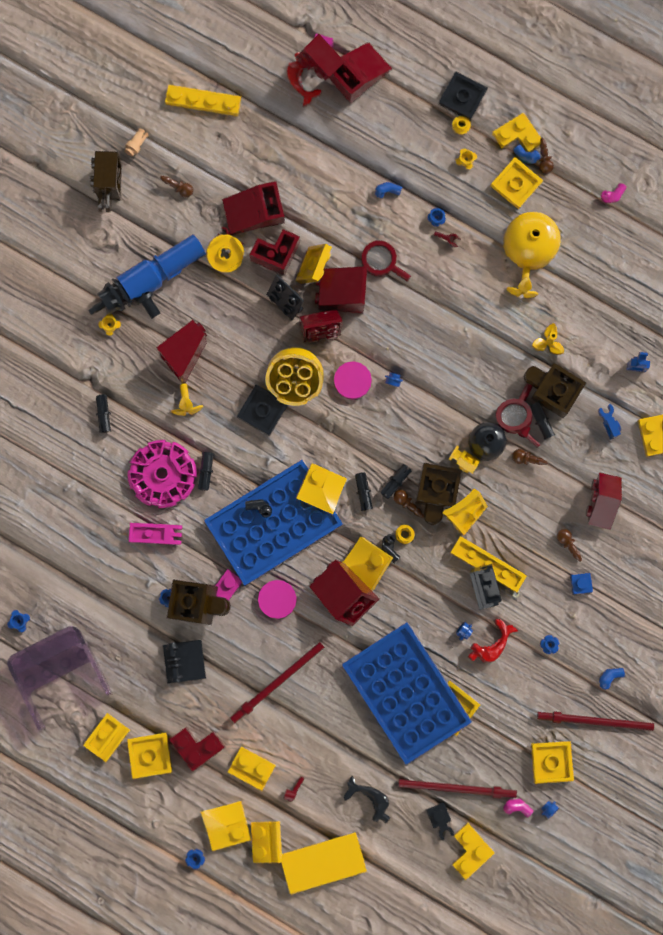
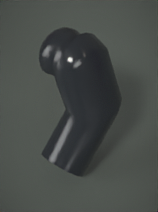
[245,499,272,518]
[382,534,401,564]

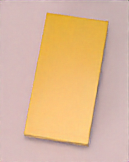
[281,832,367,894]

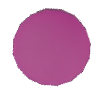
[334,361,372,400]
[258,580,297,619]

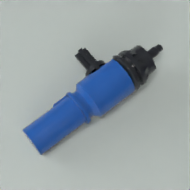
[88,234,206,319]

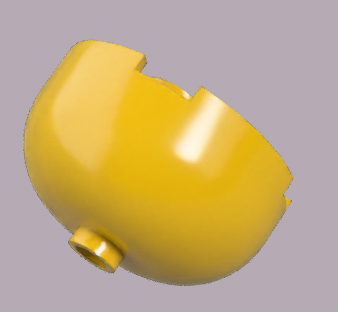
[503,212,561,270]
[265,347,324,406]

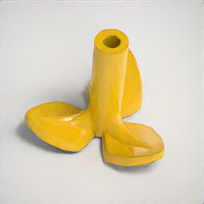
[506,267,539,298]
[532,323,564,355]
[171,384,204,416]

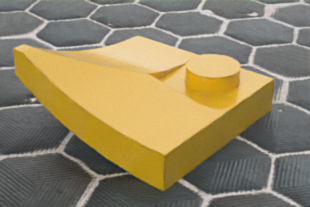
[296,463,347,514]
[443,488,488,536]
[343,537,393,590]
[201,801,251,851]

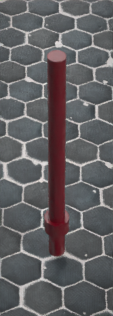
[230,642,325,724]
[537,711,654,731]
[398,779,517,799]

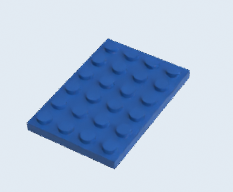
[204,460,343,586]
[342,622,472,764]

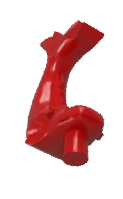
[286,52,322,107]
[468,619,518,663]

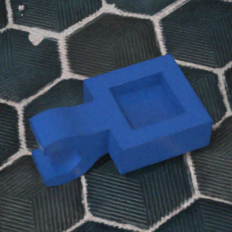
[627,352,650,372]
[598,404,621,440]

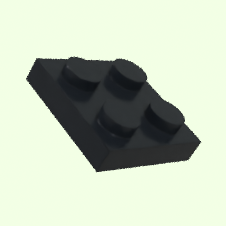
[438,71,488,121]
[237,384,288,437]

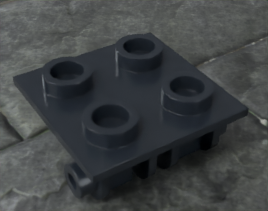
[266,274,304,321]
[163,640,206,684]

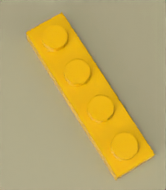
[165,85,241,116]
[450,536,527,593]

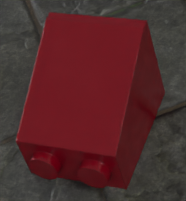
[315,266,367,313]
[156,320,207,384]
[309,560,380,626]

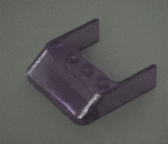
[7,626,113,731]

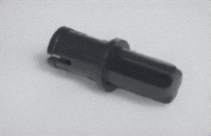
[96,394,111,433]
[530,402,555,440]
[198,452,214,491]
[380,464,412,499]
[355,472,373,511]

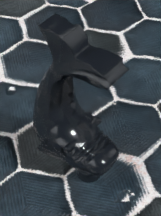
[344,776,391,824]

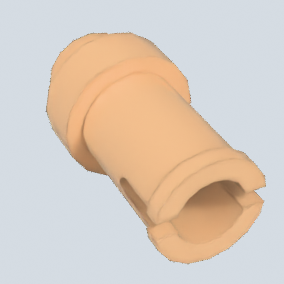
[124,128,149,157]

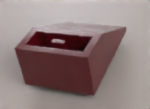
[328,42,392,103]
[222,181,285,235]
[299,309,342,344]

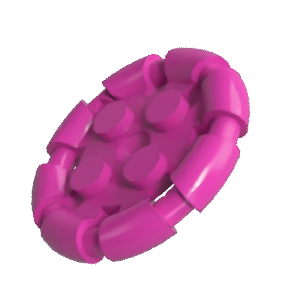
[127,440,197,508]

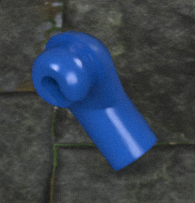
[513,145,540,164]
[375,182,402,198]
[599,668,625,690]

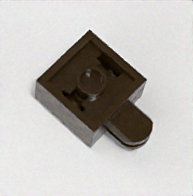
[90,151,122,213]
[524,363,586,418]
[415,463,462,525]
[167,579,231,625]

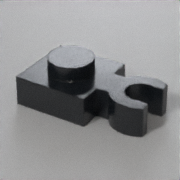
[425,802,454,840]

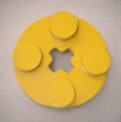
[206,234,244,272]

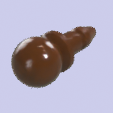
[539,137,554,174]
[160,176,193,198]
[512,449,548,465]
[393,490,424,518]
[557,529,582,562]

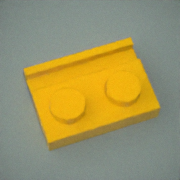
[449,446,480,474]
[83,713,130,762]
[228,746,276,791]
[251,821,282,863]

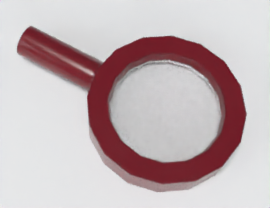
[361,240,411,282]
[496,383,533,434]

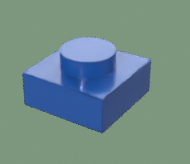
[570,573,593,595]

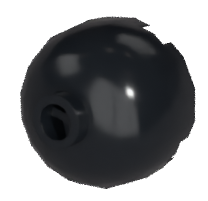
[468,422,507,461]

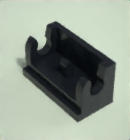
[470,564,502,610]

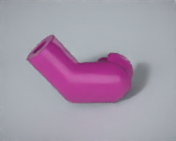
[601,183,627,203]
[503,799,534,818]

